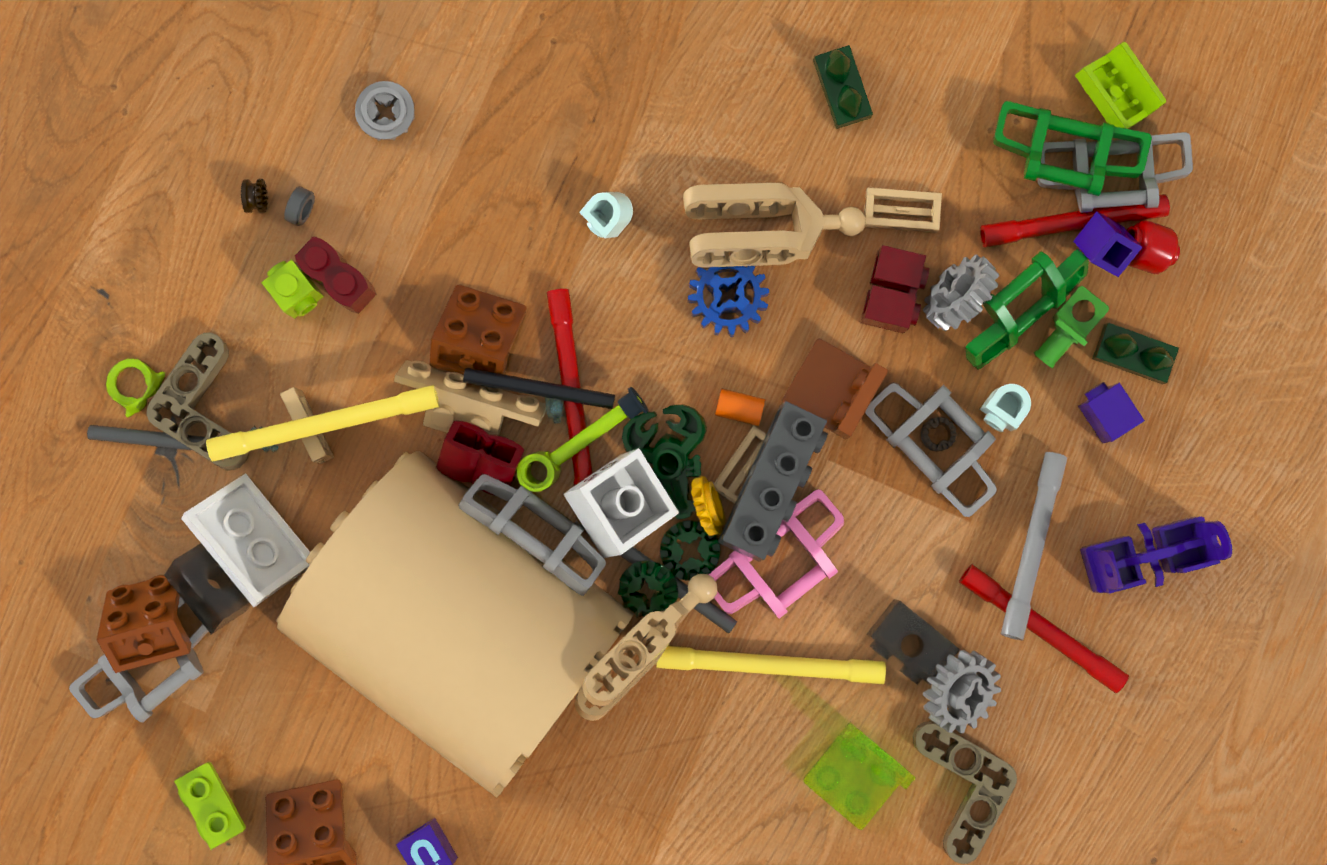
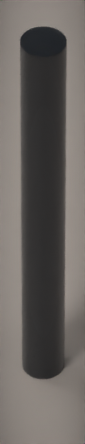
[463,368,615,409]

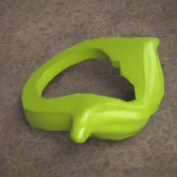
[106,359,165,417]

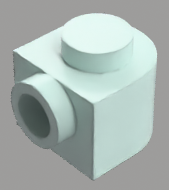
[579,192,633,238]
[979,384,1031,432]

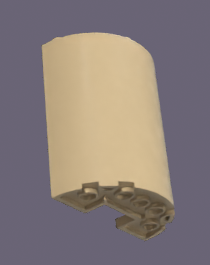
[276,451,634,798]

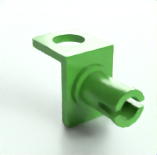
[1034,286,1109,368]

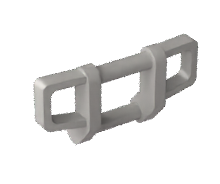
[1037,132,1193,213]
[865,382,997,517]
[458,474,606,596]
[69,591,216,723]

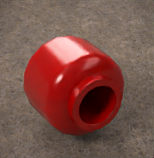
[1127,220,1180,274]

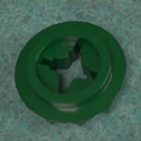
[660,520,720,581]
[618,560,678,618]

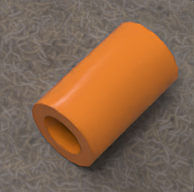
[715,388,765,426]

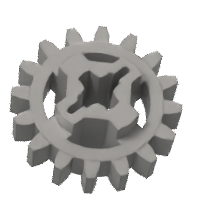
[923,255,999,331]
[923,650,1001,733]

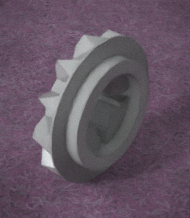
[355,81,415,141]

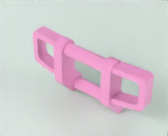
[709,490,844,619]

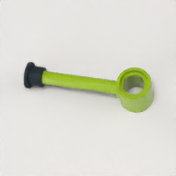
[517,387,649,492]

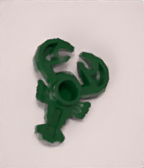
[622,404,707,519]

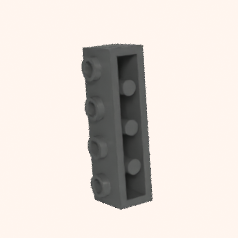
[717,401,828,562]

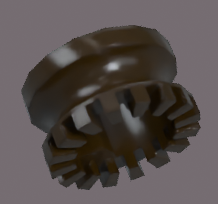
[241,179,268,213]
[920,417,957,452]

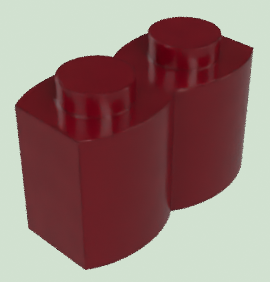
[295,237,377,314]
[436,421,525,496]

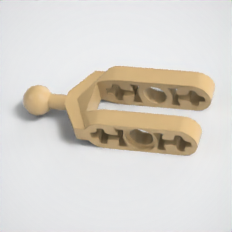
[683,183,866,267]
[575,574,717,721]

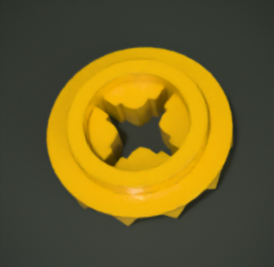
[691,476,725,536]

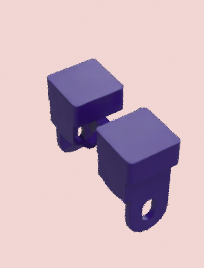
[1080,516,1232,594]

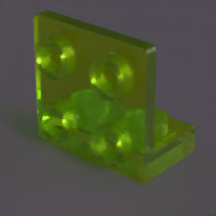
[803,722,916,830]

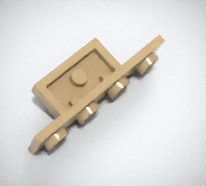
[394,360,548,436]

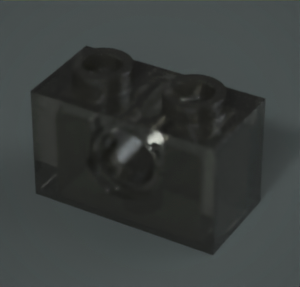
[164,543,251,635]
[866,599,960,685]

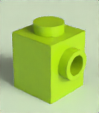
[261,259,324,319]

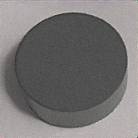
[284,186,315,226]

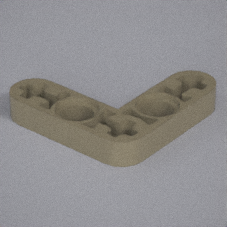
[147,333,248,470]
[912,721,1017,864]

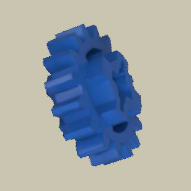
[688,266,769,337]

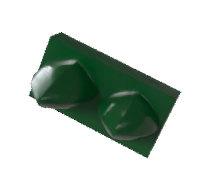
[813,45,873,129]
[1092,323,1179,384]

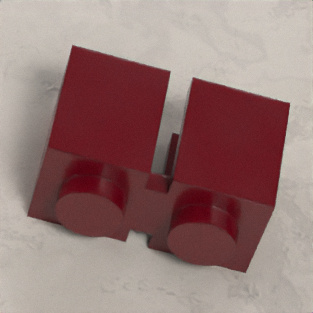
[860,245,930,334]

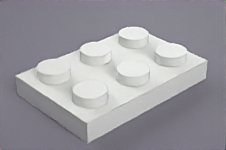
[181,473,310,607]

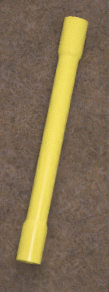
[206,385,439,462]
[656,646,886,684]

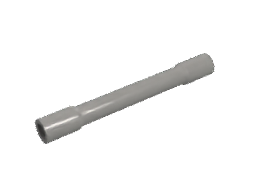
[1000,452,1067,641]

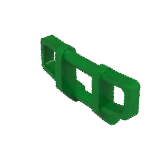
[993,101,1152,196]
[965,249,1089,370]

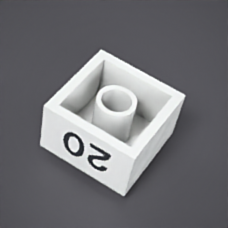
[563,448,679,558]

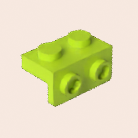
[1075,42,1166,129]
[174,762,246,850]

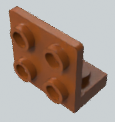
[430,285,526,375]
[782,338,889,440]
[97,572,191,673]
[265,779,357,865]

